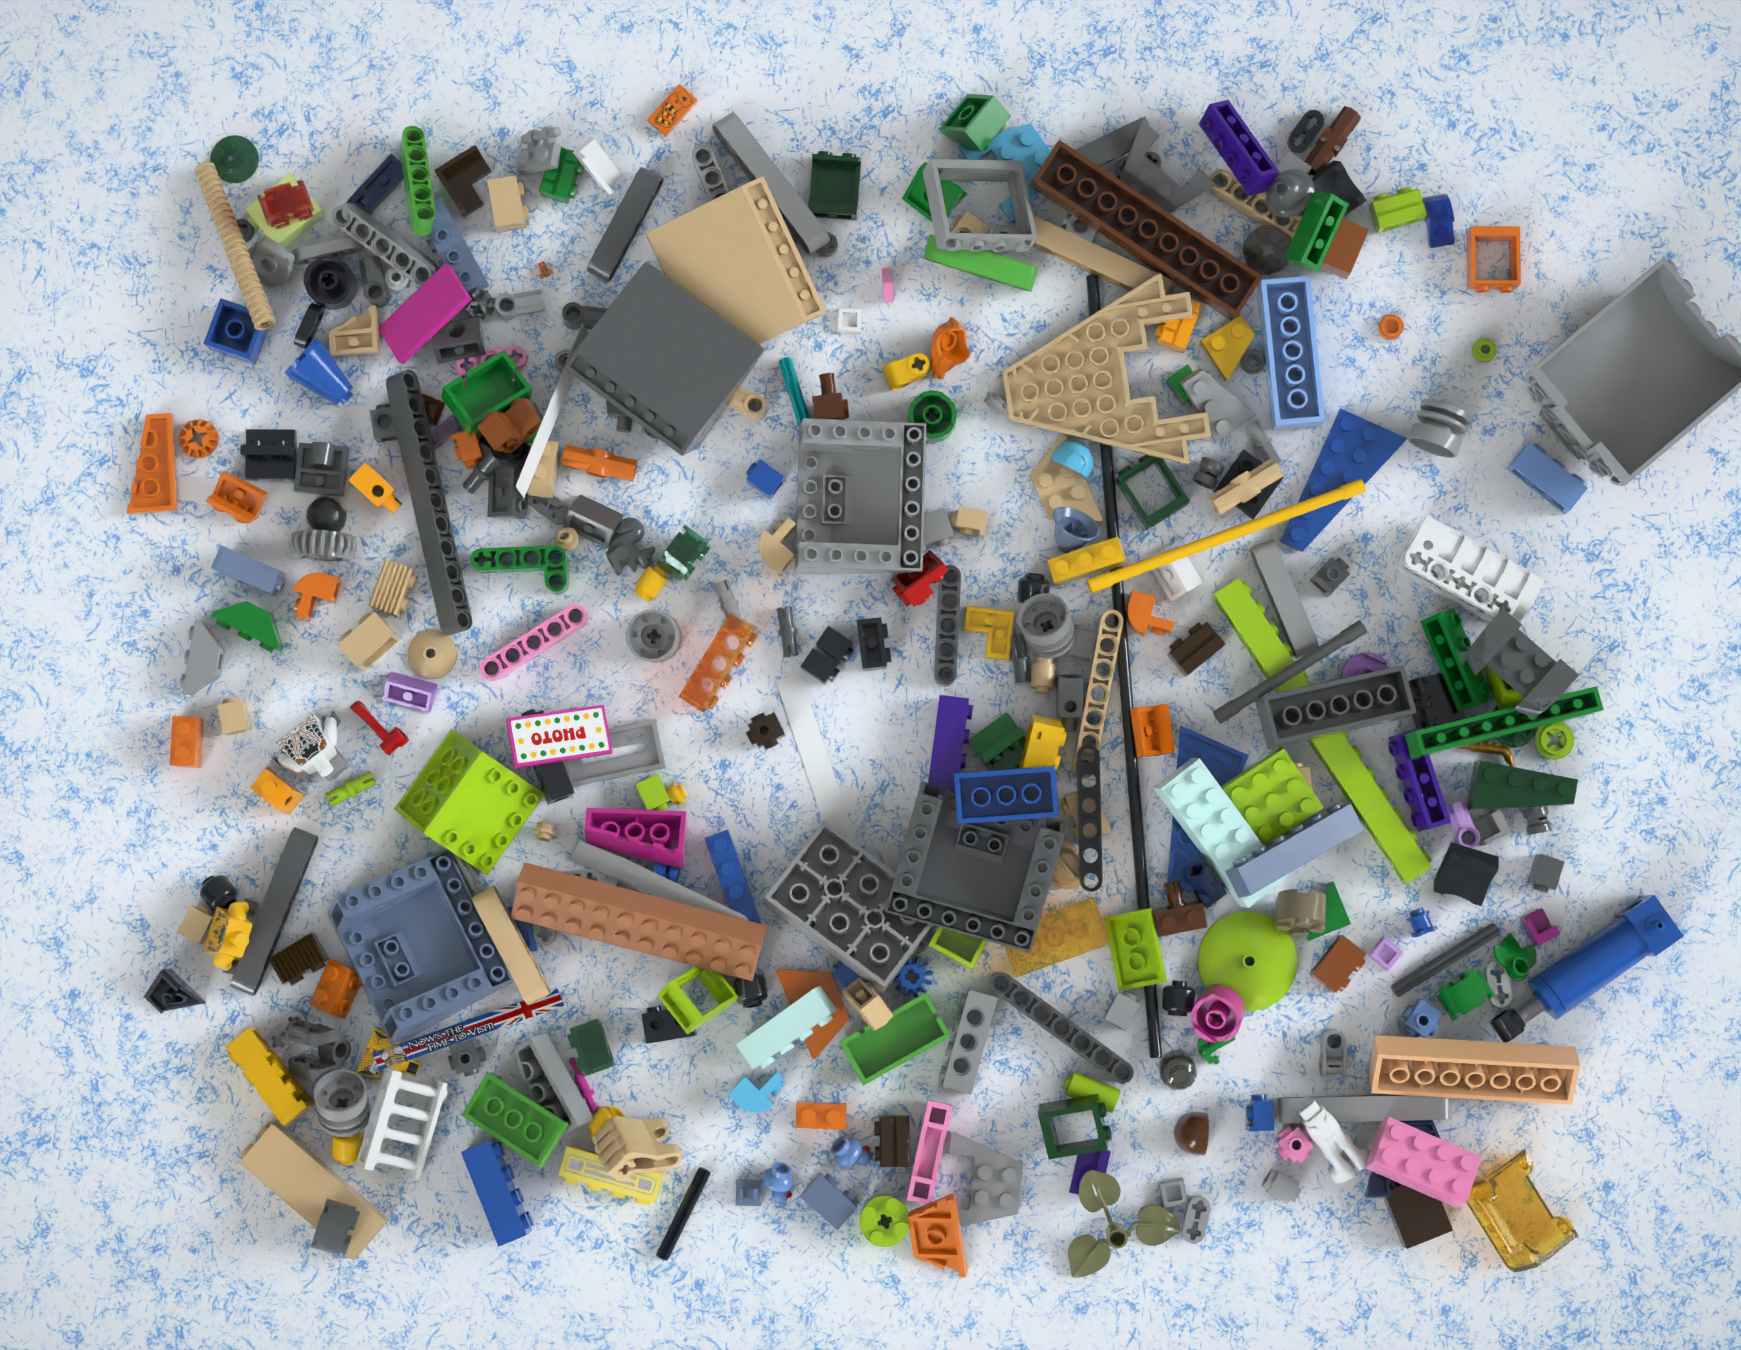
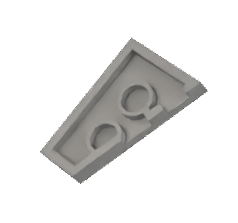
[1179,368,1256,443]

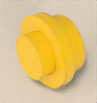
[666,781,688,806]

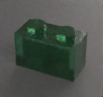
[567,1018,616,1076]

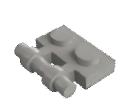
[517,126,562,176]

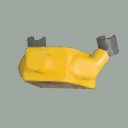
[203,898,258,974]

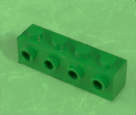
[1420,608,1493,712]

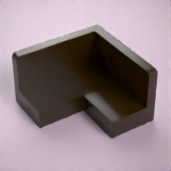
[434,145,492,218]

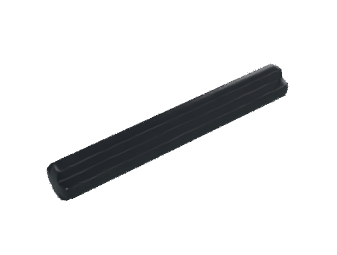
[656,1167,710,1261]

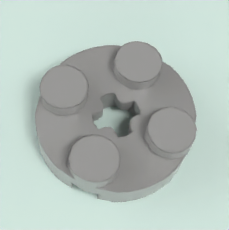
[248,237,295,287]

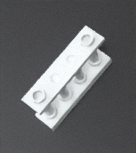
[356,1067,448,1181]

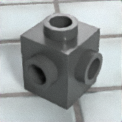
[448,1037,486,1077]

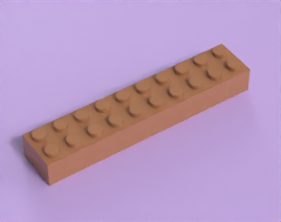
[511,862,767,981]

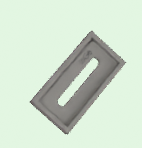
[563,719,666,787]

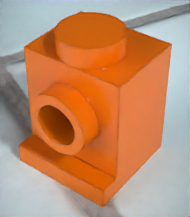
[450,431,485,469]

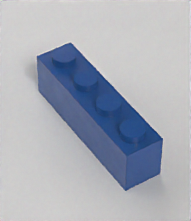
[704,830,762,924]

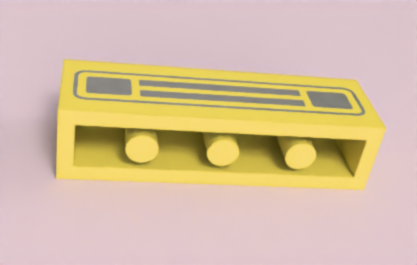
[558,1145,665,1206]

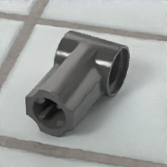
[359,256,390,308]
[562,302,607,330]

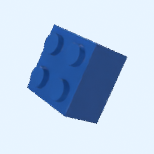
[203,298,269,365]

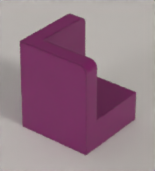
[1520,909,1560,946]

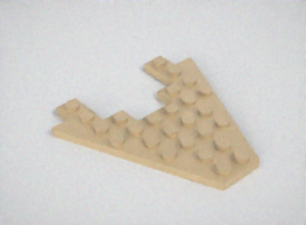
[1002,273,1211,465]

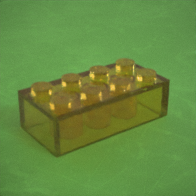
[1004,897,1110,978]

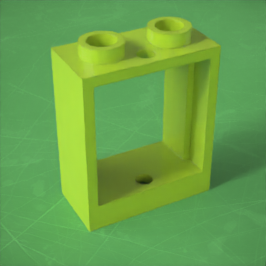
[657,966,739,1035]

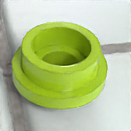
[1472,338,1497,363]

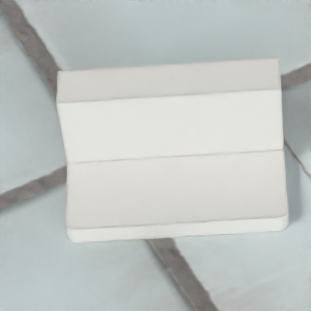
[573,137,622,195]
[1151,542,1203,602]

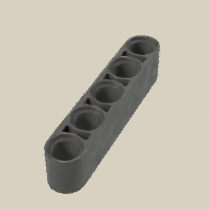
[1076,117,1149,166]
[587,167,664,282]
[934,565,961,687]

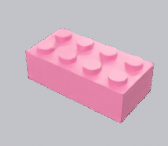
[1365,1117,1482,1208]

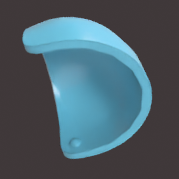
[1050,440,1093,479]

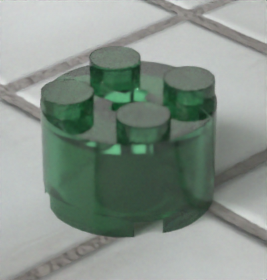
[656,525,710,581]

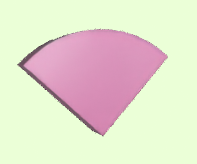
[882,268,894,303]

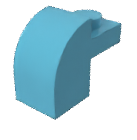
[728,1071,785,1112]

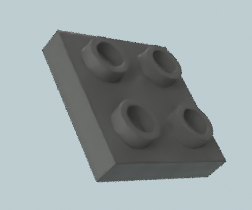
[294,442,350,497]

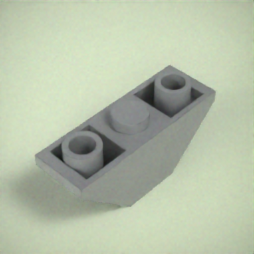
[180,620,225,696]

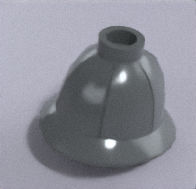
[1266,170,1314,218]

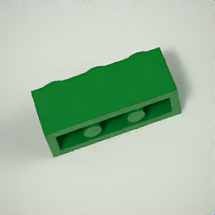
[1284,191,1349,271]

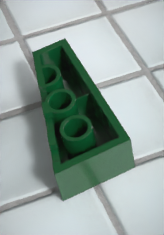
[1467,760,1578,810]

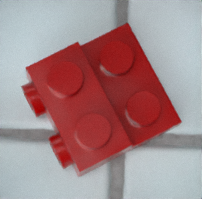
[891,550,949,607]

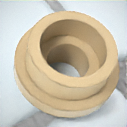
[554,527,579,551]
[533,822,557,842]

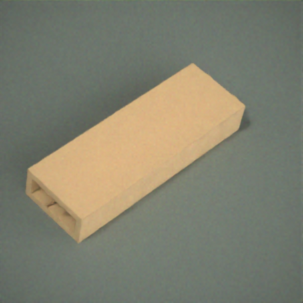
[239,1122,390,1260]

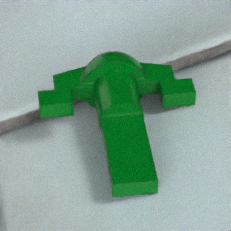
[1197,1036,1236,1065]

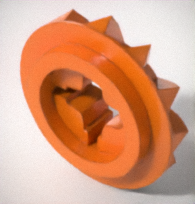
[178,419,218,458]

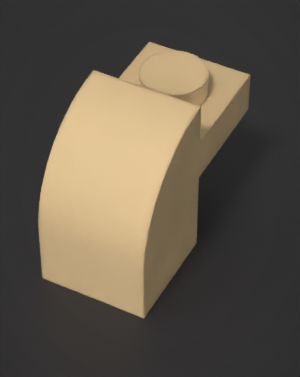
[759,517,796,576]

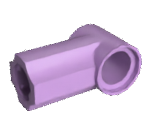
[1446,800,1480,848]

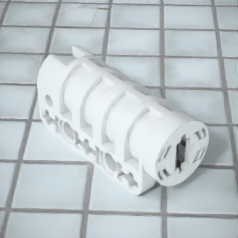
[1397,515,1544,623]

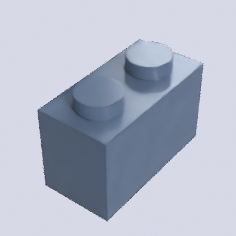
[800,1172,858,1230]

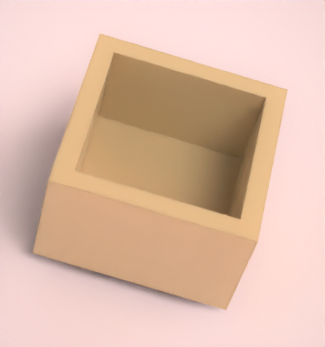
[337,612,402,671]

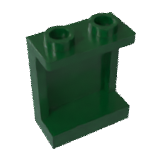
[808,151,861,220]

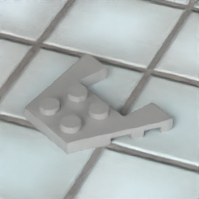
[948,1131,1023,1227]

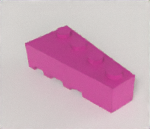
[585,808,687,869]

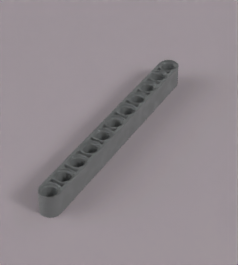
[386,369,473,636]

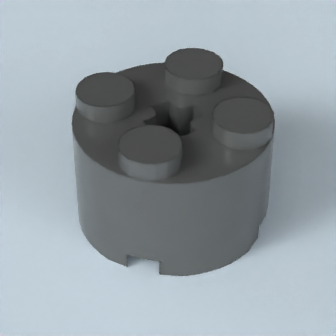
[311,1198,360,1256]

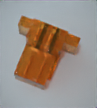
[538,261,554,279]

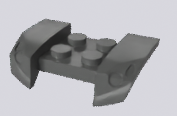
[1466,608,1579,717]

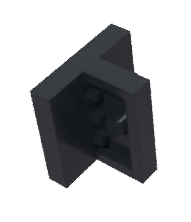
[240,429,297,479]

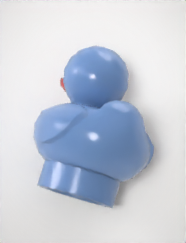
[831,1136,872,1169]
[762,1162,794,1203]

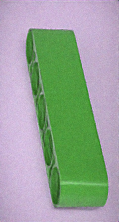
[400,126,435,236]
[923,234,1038,292]

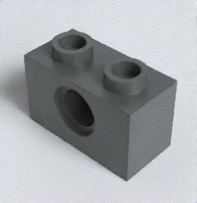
[432,317,486,363]

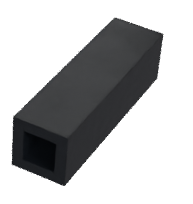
[521,709,575,805]

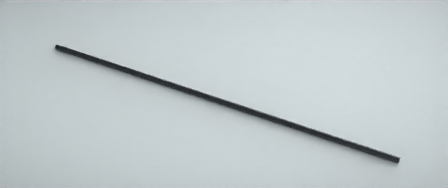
[1086,275,1162,1058]

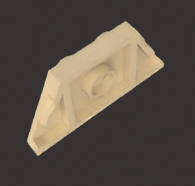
[1029,435,1103,523]

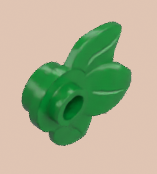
[1493,933,1537,981]

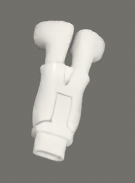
[1298,1099,1370,1184]

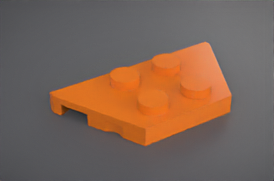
[776,969,850,1060]
[907,1194,968,1278]

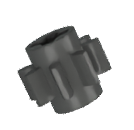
[464,288,496,320]

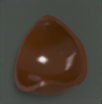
[1174,1112,1209,1156]

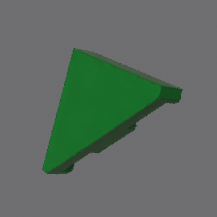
[1306,881,1351,941]

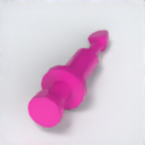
[569,1057,600,1113]

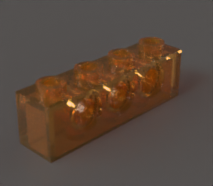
[678,612,758,712]

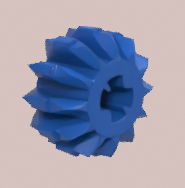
[892,956,933,997]

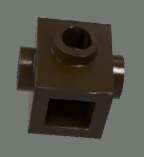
[746,712,786,750]

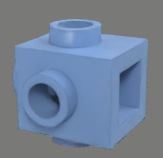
[1401,999,1442,1038]

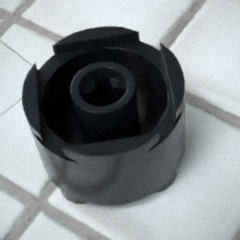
[303,255,357,310]

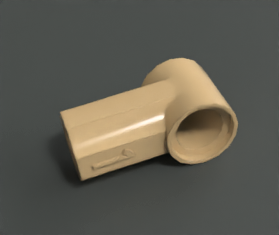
[727,387,767,422]

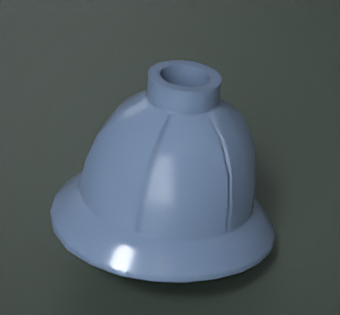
[1053,507,1100,553]

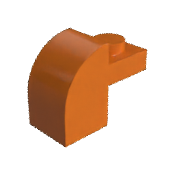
[293,572,342,622]
[1126,590,1175,637]

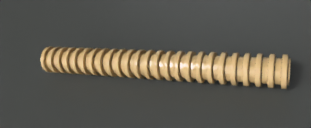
[194,162,276,330]

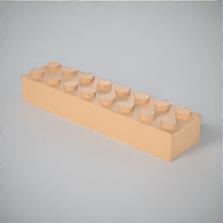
[1368,1035,1580,1105]

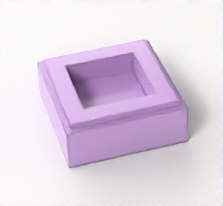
[1368,936,1403,971]

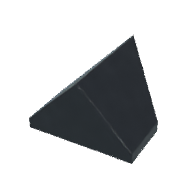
[144,969,206,1014]

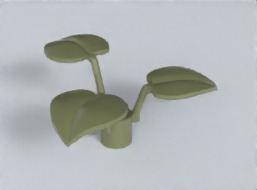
[1068,1169,1181,1278]

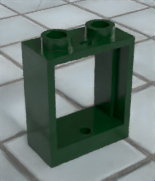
[1115,455,1190,530]
[1038,1094,1112,1159]

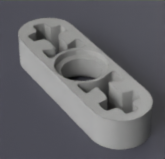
[292,236,364,265]

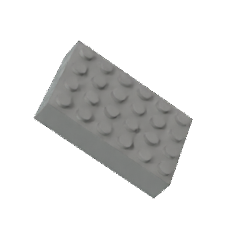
[763,820,934,993]

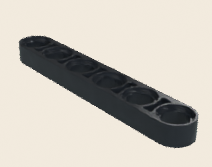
[1077,744,1103,892]

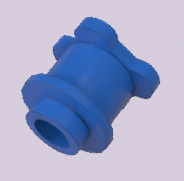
[1406,907,1438,938]

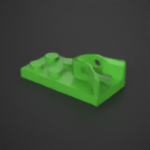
[461,1072,569,1168]

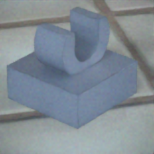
[735,1180,762,1206]

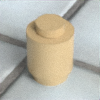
[1031,657,1056,694]

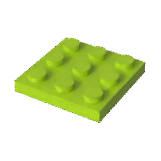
[1221,746,1324,846]

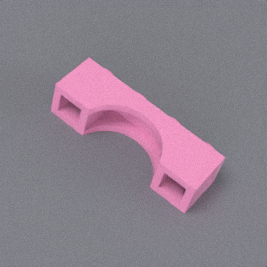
[906,1100,953,1204]

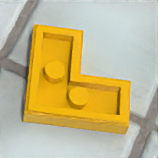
[963,606,1015,661]

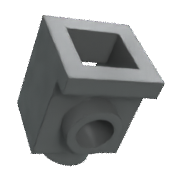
[1309,557,1350,597]

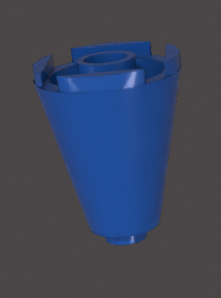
[285,339,353,405]

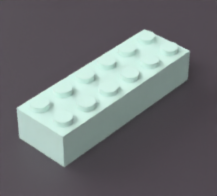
[1153,758,1287,908]

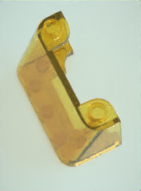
[1467,1149,1579,1272]

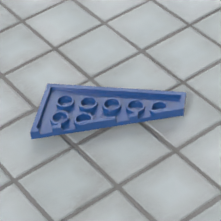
[1280,408,1407,552]
[1167,726,1249,892]

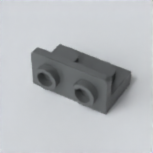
[487,467,527,519]

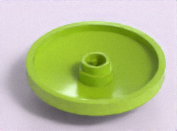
[1197,911,1298,1011]

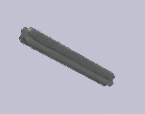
[1391,923,1500,997]

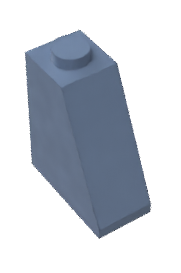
[211,546,286,596]

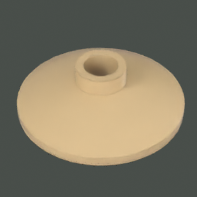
[408,630,457,679]

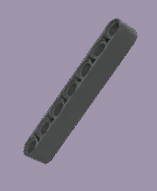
[230,827,319,996]
[989,972,1134,1084]

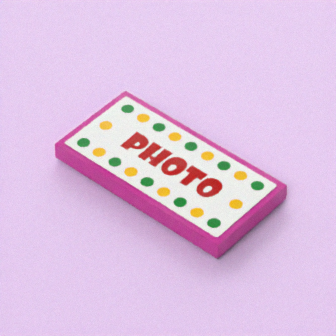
[506,705,613,769]

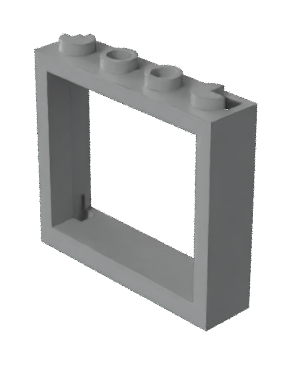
[923,159,1037,253]

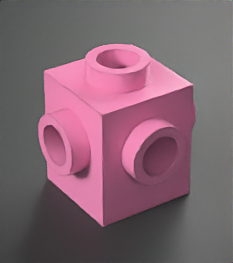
[1275,1126,1313,1163]

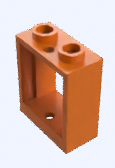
[1466,226,1521,293]

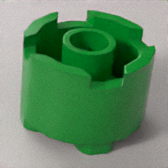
[908,390,957,444]
[1436,968,1495,1021]

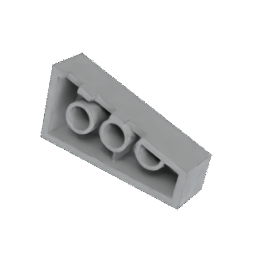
[513,1033,594,1144]

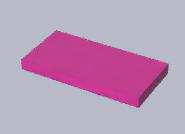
[379,263,472,364]

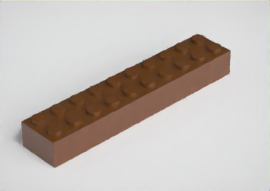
[1028,140,1263,320]

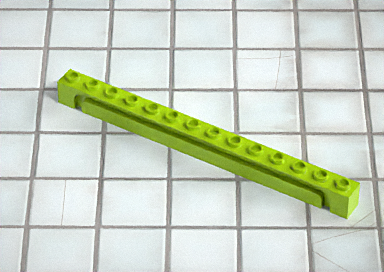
[1211,578,1432,884]

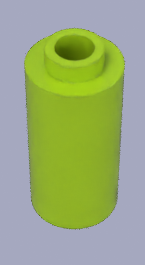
[1062,1072,1121,1113]

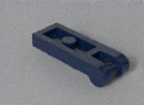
[346,154,404,215]

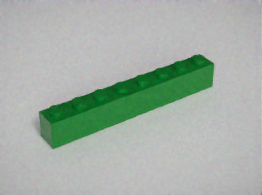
[1405,686,1604,759]

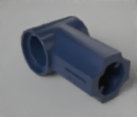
[1186,862,1227,909]

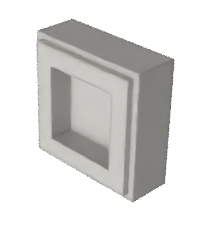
[1158,1178,1188,1208]

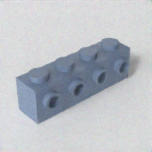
[426,197,489,294]

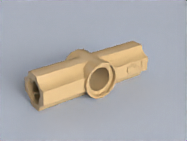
[1208,459,1283,515]

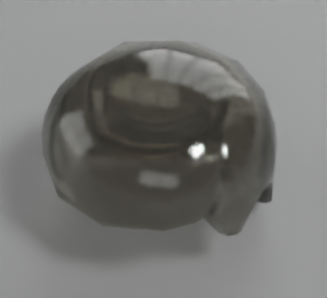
[1158,1050,1197,1090]

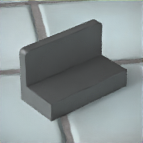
[563,495,624,548]

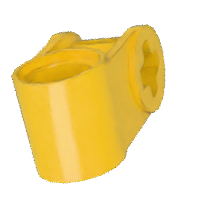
[882,353,930,391]

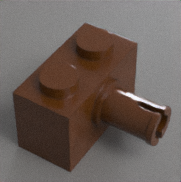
[812,373,849,420]
[1153,881,1207,937]

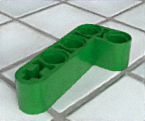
[470,545,569,595]

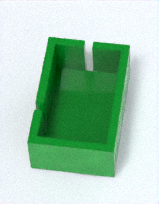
[441,350,532,436]

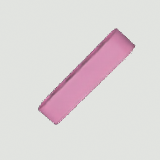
[480,605,588,681]

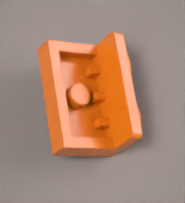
[206,471,268,524]
[1130,704,1175,758]
[309,958,361,1019]

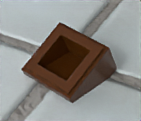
[422,394,445,426]

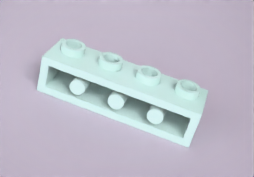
[736,986,837,1069]

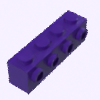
[1199,100,1279,196]
[928,695,973,790]
[1388,727,1451,832]

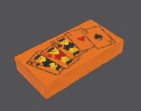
[647,84,698,137]

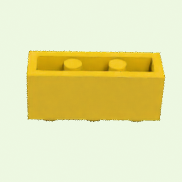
[1047,537,1128,586]

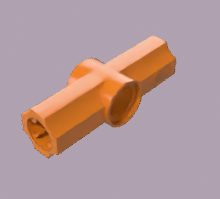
[561,445,638,482]

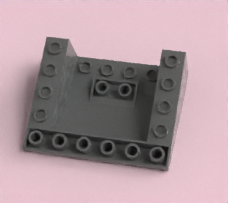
[564,262,765,456]
[885,781,1065,953]

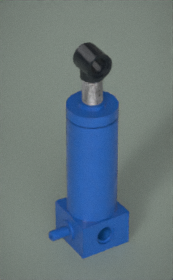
[1489,895,1684,1043]

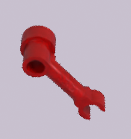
[350,700,409,756]

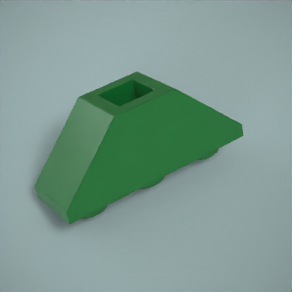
[211,601,283,653]

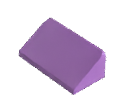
[383,672,438,713]

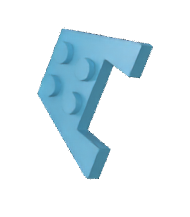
[958,123,1050,224]

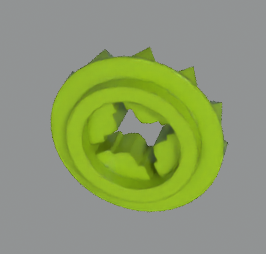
[1534,722,1574,760]

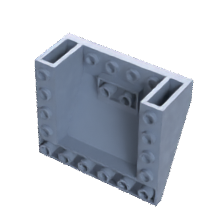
[328,849,514,1046]

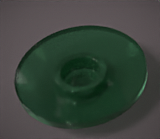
[210,135,259,183]

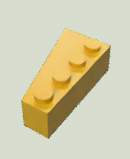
[226,1027,315,1126]

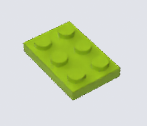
[1104,908,1167,991]

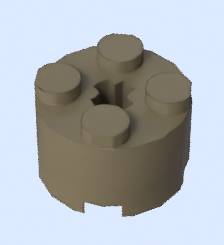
[1275,889,1326,937]

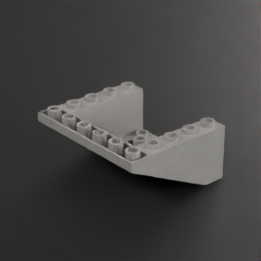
[795,418,926,574]

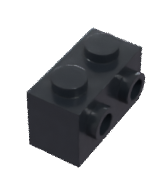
[857,617,891,672]
[641,1006,697,1044]

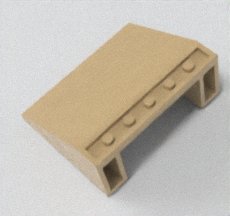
[645,176,826,345]

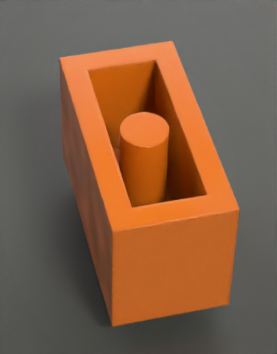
[170,716,204,768]
[795,1101,847,1130]

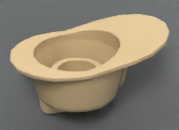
[1052,837,1087,890]

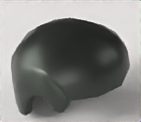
[306,496,346,532]

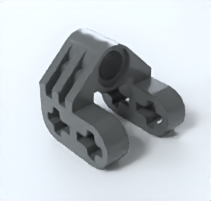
[287,1021,352,1082]

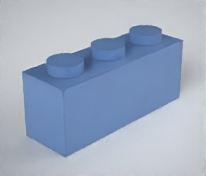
[1507,442,1588,514]

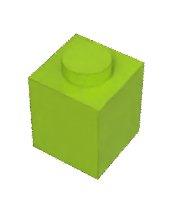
[635,774,672,811]

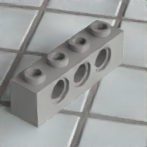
[939,989,998,1095]

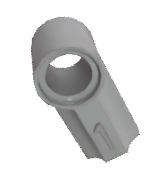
[495,289,545,320]

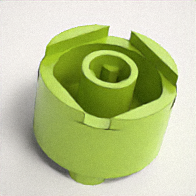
[860,1194,910,1247]

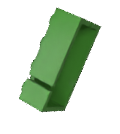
[839,992,951,1086]

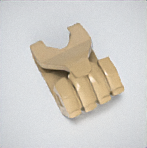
[592,1116,683,1182]

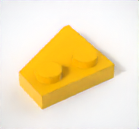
[1200,315,1255,381]

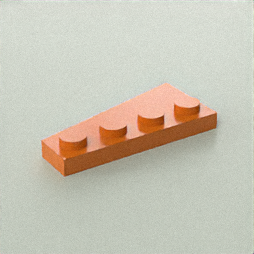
[127,413,178,514]

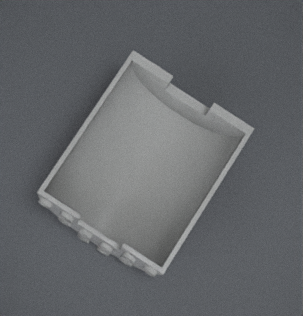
[1525,257,1741,486]

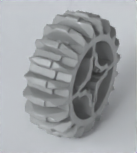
[289,529,357,562]

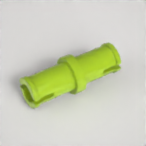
[325,771,377,807]

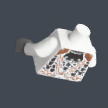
[273,711,341,777]

